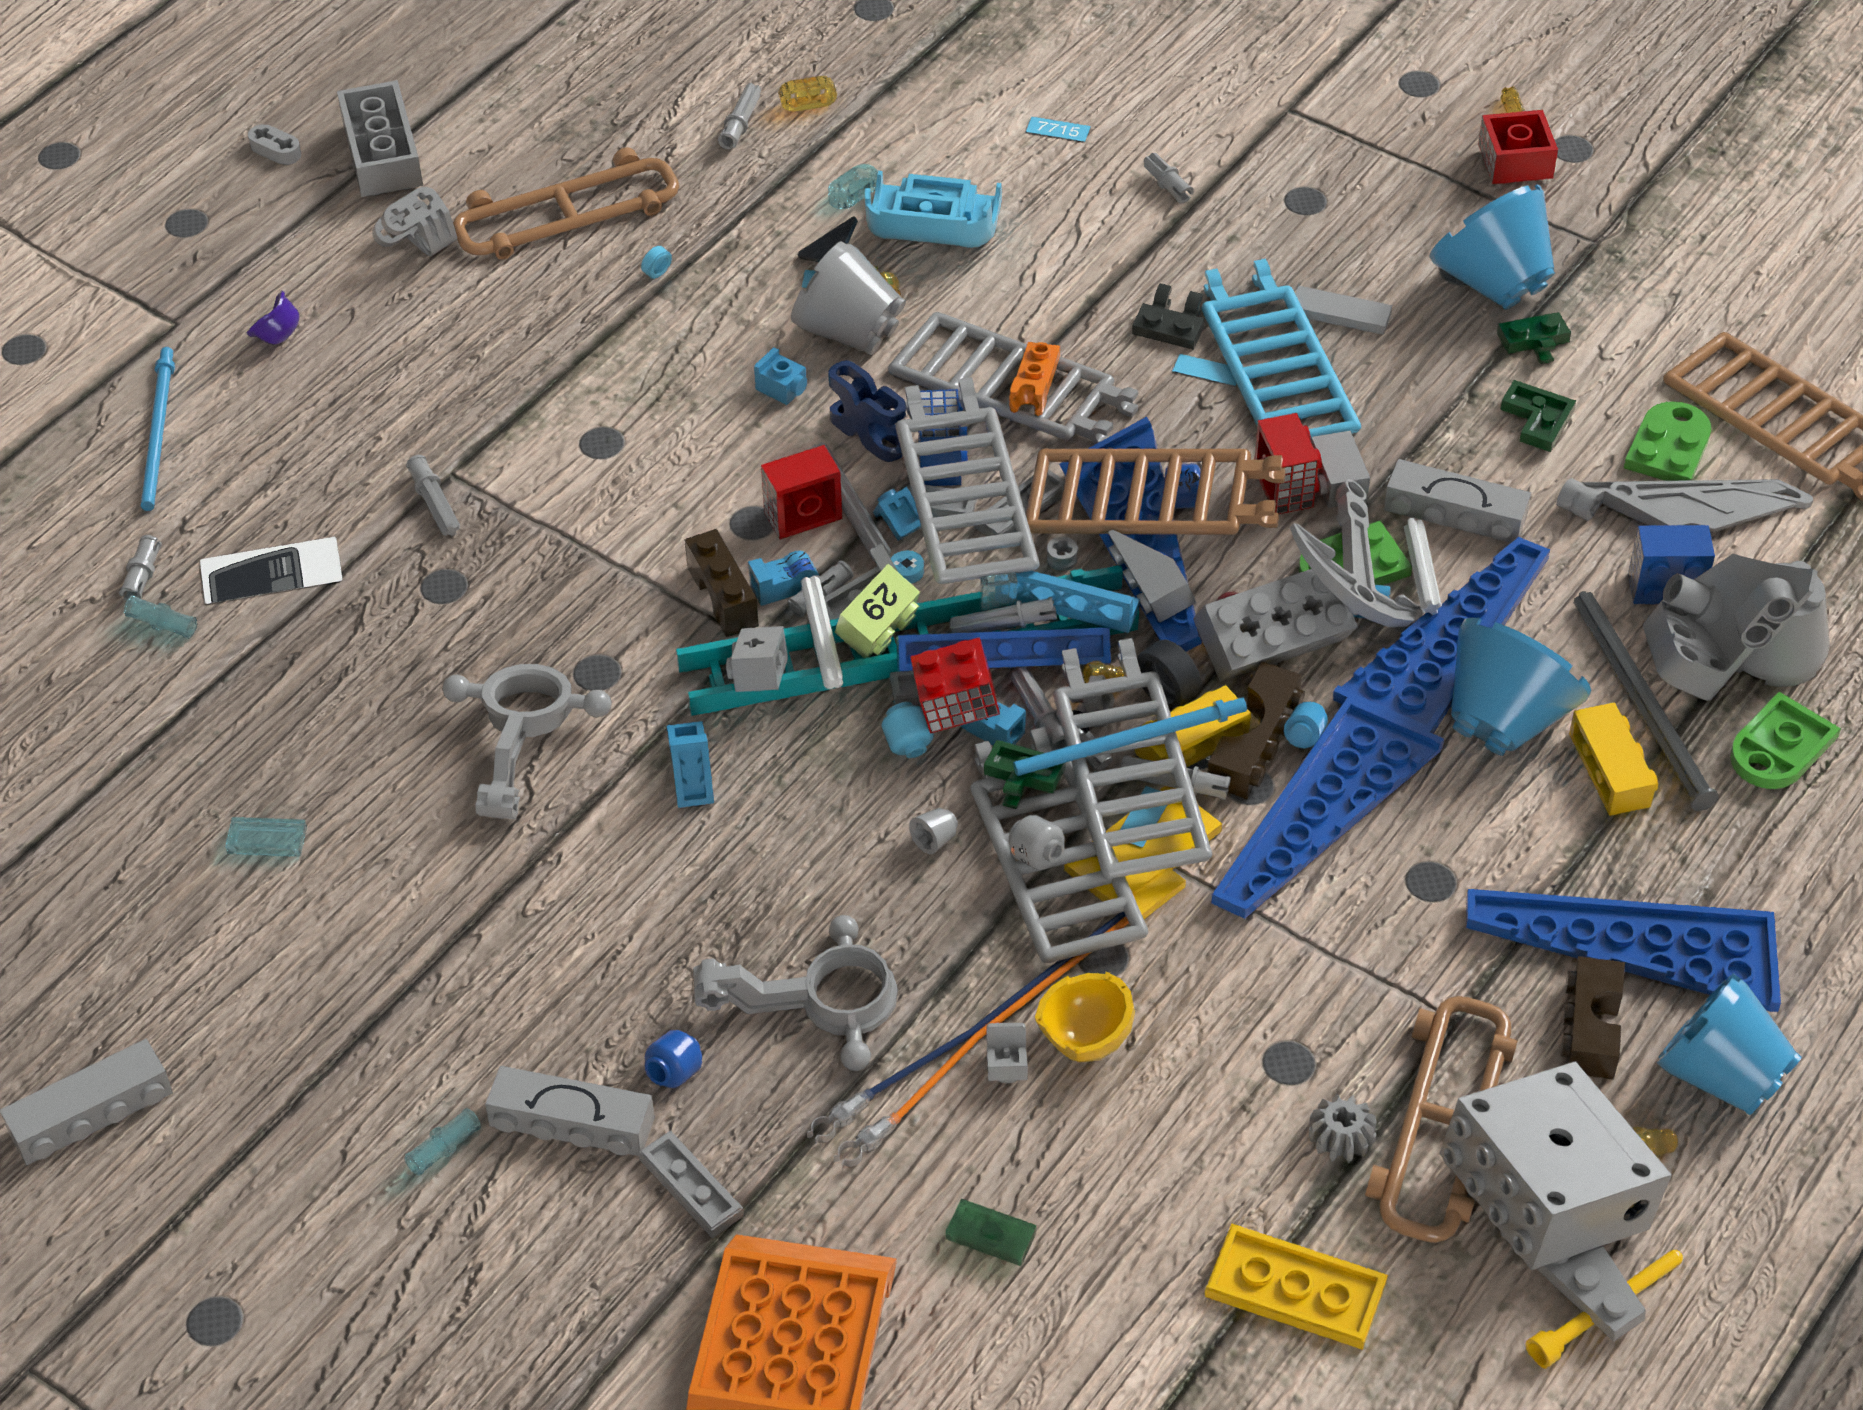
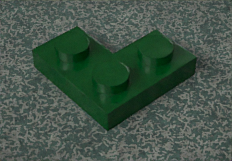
[1500,380,1576,452]

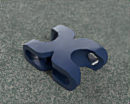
[828,360,906,462]

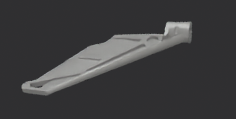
[1556,478,1813,532]

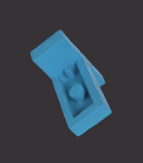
[667,721,714,808]

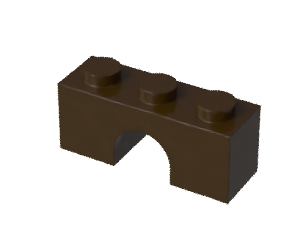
[684,528,759,637]
[1561,956,1625,1080]

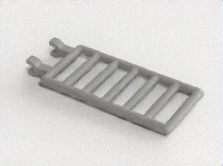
[888,312,1138,444]
[896,377,1039,584]
[1053,638,1212,879]
[970,727,1149,963]

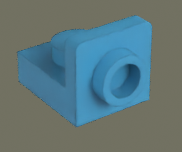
[873,487,921,541]

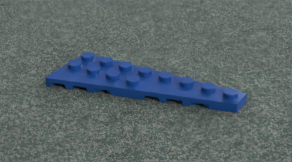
[1059,417,1202,652]
[1332,537,1550,734]
[1211,697,1444,919]
[1466,889,1781,1012]

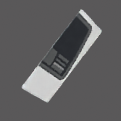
[200,537,342,604]

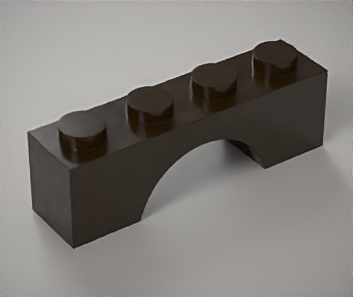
[1207,662,1305,799]

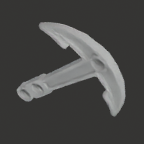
[1290,479,1424,627]

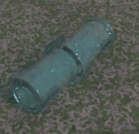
[124,595,197,639]
[404,1108,481,1176]

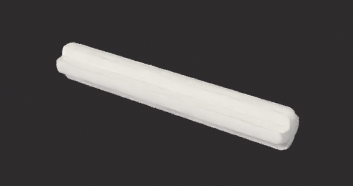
[1404,518,1442,615]
[801,576,843,689]

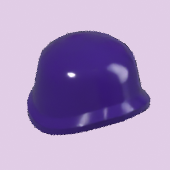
[246,290,300,345]

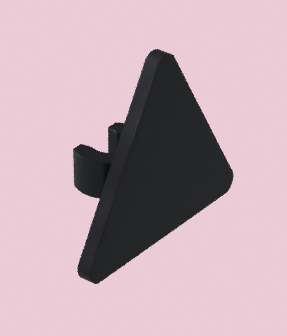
[797,216,858,262]

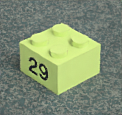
[835,564,920,658]

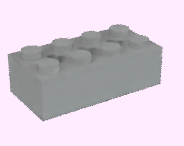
[337,80,423,197]
[1193,569,1358,683]

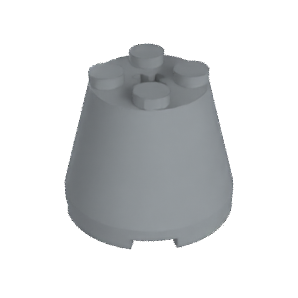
[791,241,906,355]
[1736,561,1830,687]

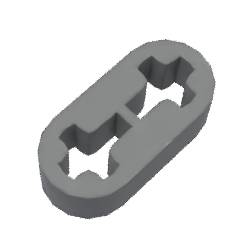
[248,125,301,165]

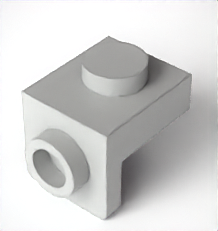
[986,1023,1028,1083]

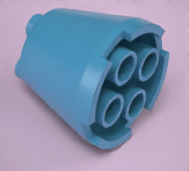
[1656,973,1802,1115]

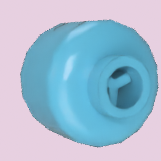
[881,702,934,758]

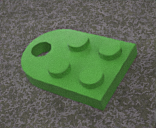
[1624,401,1711,481]
[1299,521,1412,585]
[1730,692,1841,789]

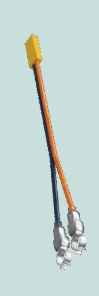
[807,868,1186,1170]

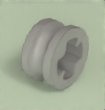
[1047,537,1078,571]

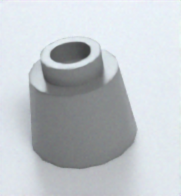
[909,808,958,855]

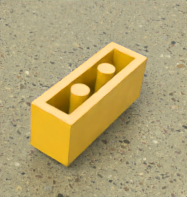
[1135,685,1251,767]
[1569,702,1658,816]

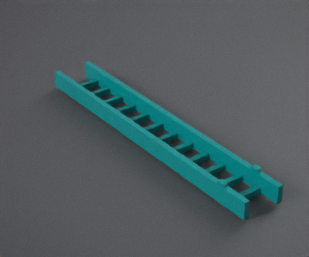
[676,565,1140,716]

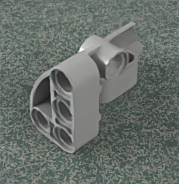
[1643,553,1818,701]

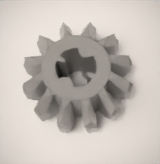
[1309,1093,1377,1163]

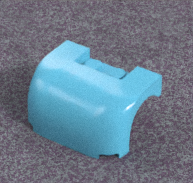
[865,171,1002,248]

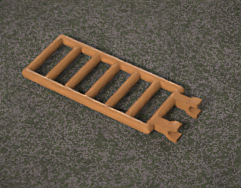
[1663,332,1863,501]
[1026,449,1286,535]

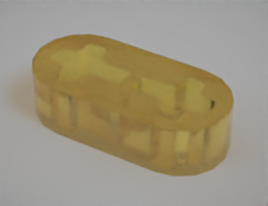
[778,76,837,112]

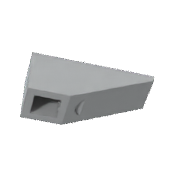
[1108,529,1197,623]

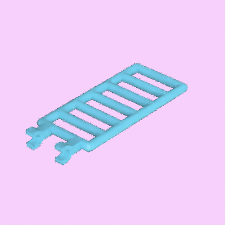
[1201,258,1361,437]

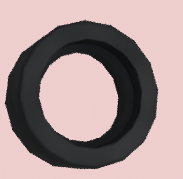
[1137,639,1202,711]

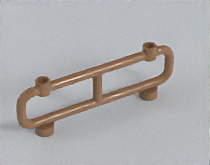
[453,147,679,259]
[1365,996,1518,1243]

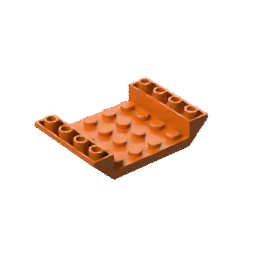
[686,1234,897,1410]

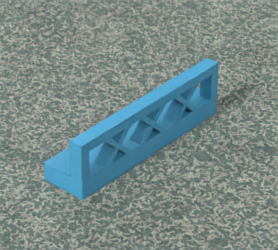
[994,571,1140,633]

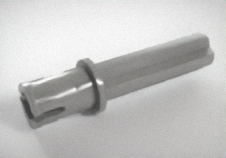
[718,83,761,150]
[406,455,460,537]
[950,596,1057,633]
[1011,667,1067,751]
[1120,755,1231,800]

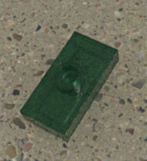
[946,1198,1037,1266]

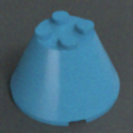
[1429,184,1555,310]
[1451,618,1591,756]

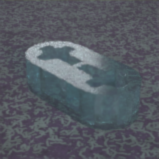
[828,164,878,209]

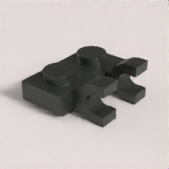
[1132,283,1204,350]

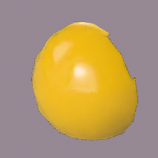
[1035,971,1135,1062]

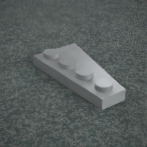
[1500,1232,1646,1342]

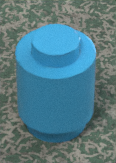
[1284,702,1328,748]

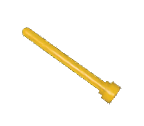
[1525,1250,1683,1369]

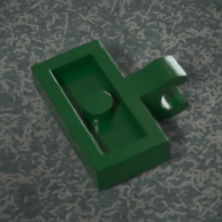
[1497,312,1571,364]
[984,740,1066,809]

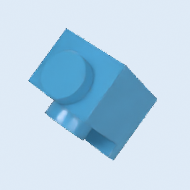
[754,347,807,405]

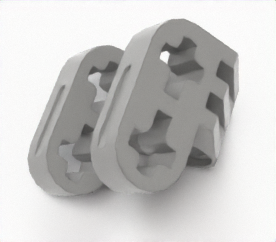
[372,187,457,256]

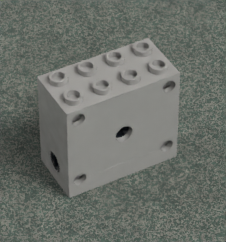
[1439,1061,1672,1270]

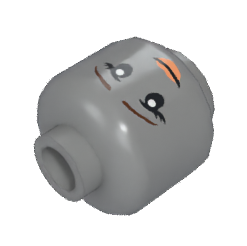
[1008,815,1064,870]

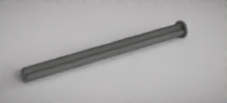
[1574,591,1719,811]

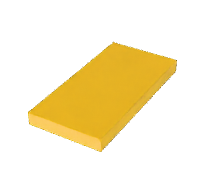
[1064,786,1222,902]
[1205,1223,1388,1350]

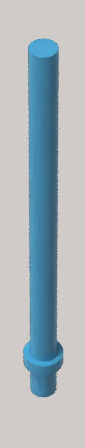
[140,347,175,511]
[1013,697,1247,776]

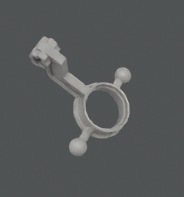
[442,664,612,820]
[693,915,898,1071]

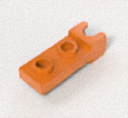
[1009,342,1060,416]

